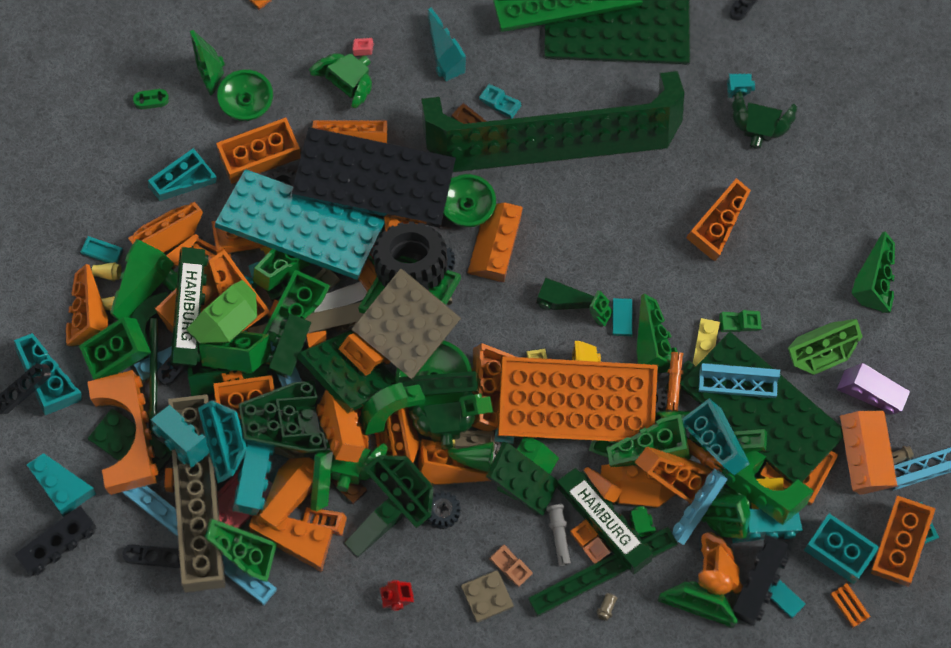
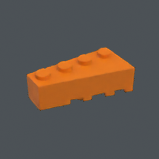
[686,178,751,261]
[472,343,516,431]
[316,390,365,463]
[635,447,713,504]
[249,510,333,572]

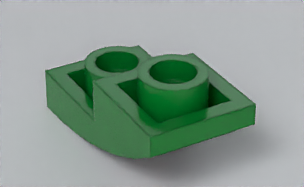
[589,290,613,327]

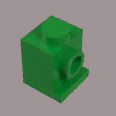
[460,394,493,417]
[629,506,656,537]

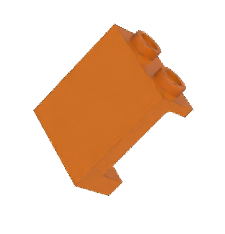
[339,332,391,375]

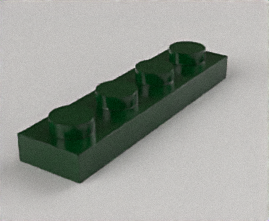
[399,371,478,396]

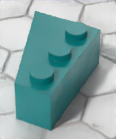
[148,148,217,201]
[151,405,210,468]
[27,453,96,517]
[732,509,802,543]

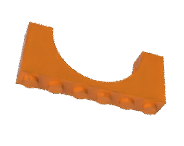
[87,370,158,495]

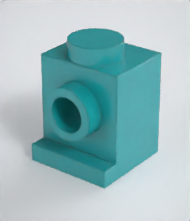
[727,74,755,98]

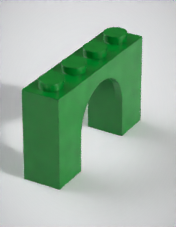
[722,451,814,525]

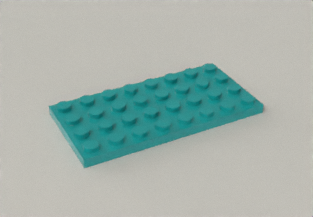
[215,170,385,280]

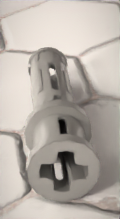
[546,504,571,566]

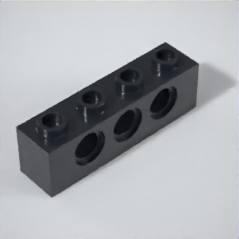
[14,505,97,576]

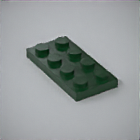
[88,408,172,477]
[486,442,558,516]

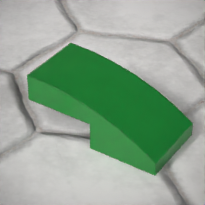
[719,310,762,332]

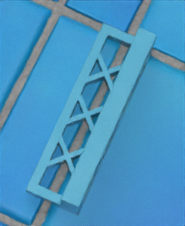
[699,363,780,398]
[892,448,951,491]

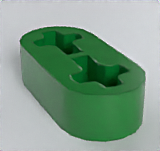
[133,89,169,109]

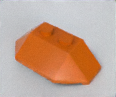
[128,202,203,253]
[375,407,420,462]
[601,464,676,508]

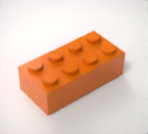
[216,117,301,184]
[871,495,936,587]

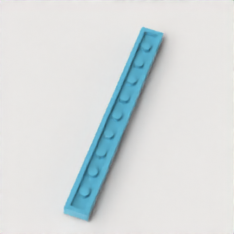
[121,486,277,605]

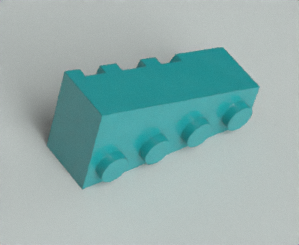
[14,333,82,415]
[682,398,750,475]
[233,441,274,516]

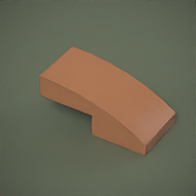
[489,545,533,587]

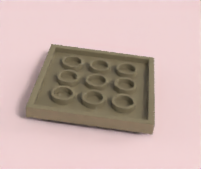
[352,269,462,379]

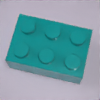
[804,513,879,584]

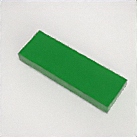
[311,449,333,511]

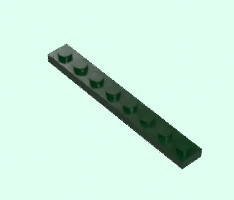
[528,527,678,617]

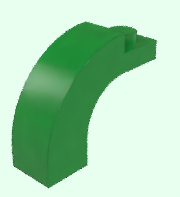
[359,383,426,435]

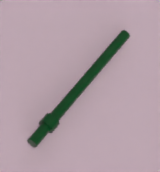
[147,318,159,435]

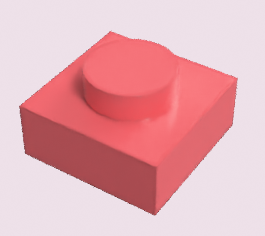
[353,38,374,56]

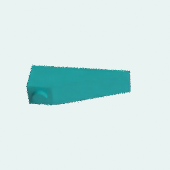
[428,8,466,81]

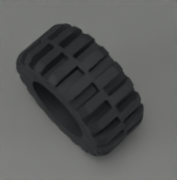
[373,222,448,291]

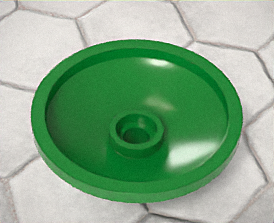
[217,70,273,121]
[444,174,496,227]

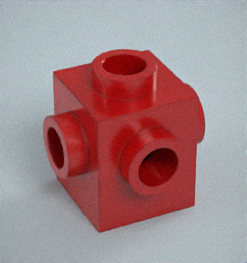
[380,580,414,611]

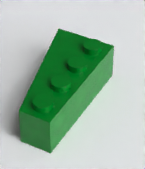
[253,249,311,291]

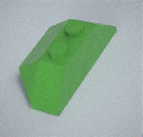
[186,280,257,344]
[788,319,862,375]

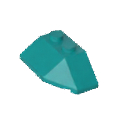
[198,401,247,483]

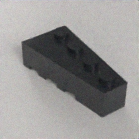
[733,535,789,626]

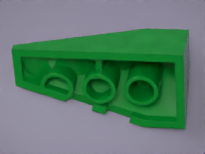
[110,239,174,320]
[263,270,330,342]
[205,519,277,582]

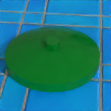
[396,341,473,412]

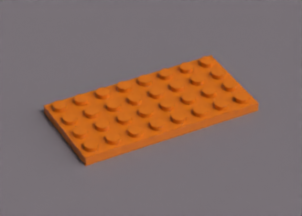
[498,356,658,442]

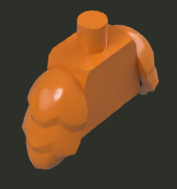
[698,532,743,595]

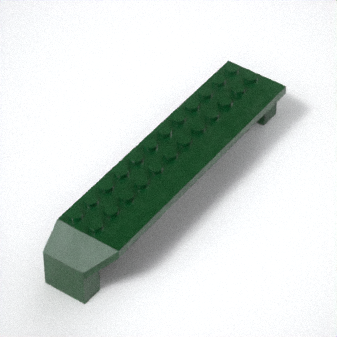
[421,71,685,172]

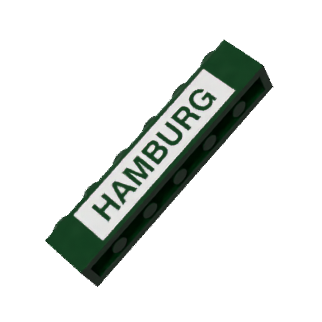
[170,247,208,367]
[557,467,653,575]

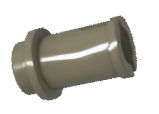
[892,446,914,464]
[597,593,617,621]

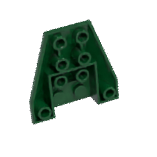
[239,381,327,453]

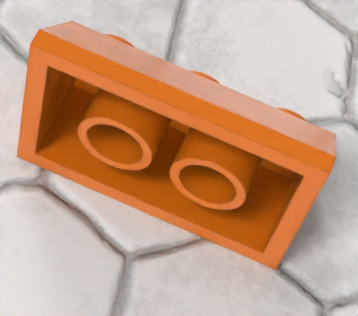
[214,375,274,423]

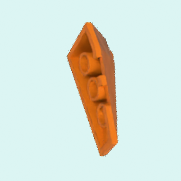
[208,250,270,331]
[66,264,108,346]
[417,439,491,485]
[259,457,314,529]

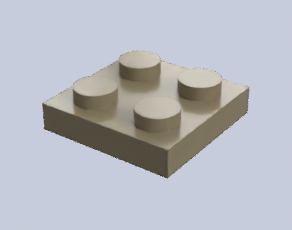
[461,570,514,623]

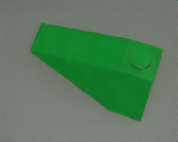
[190,30,225,96]
[852,231,895,313]
[636,294,679,373]
[607,414,691,467]

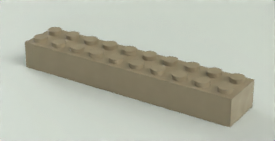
[168,394,225,593]

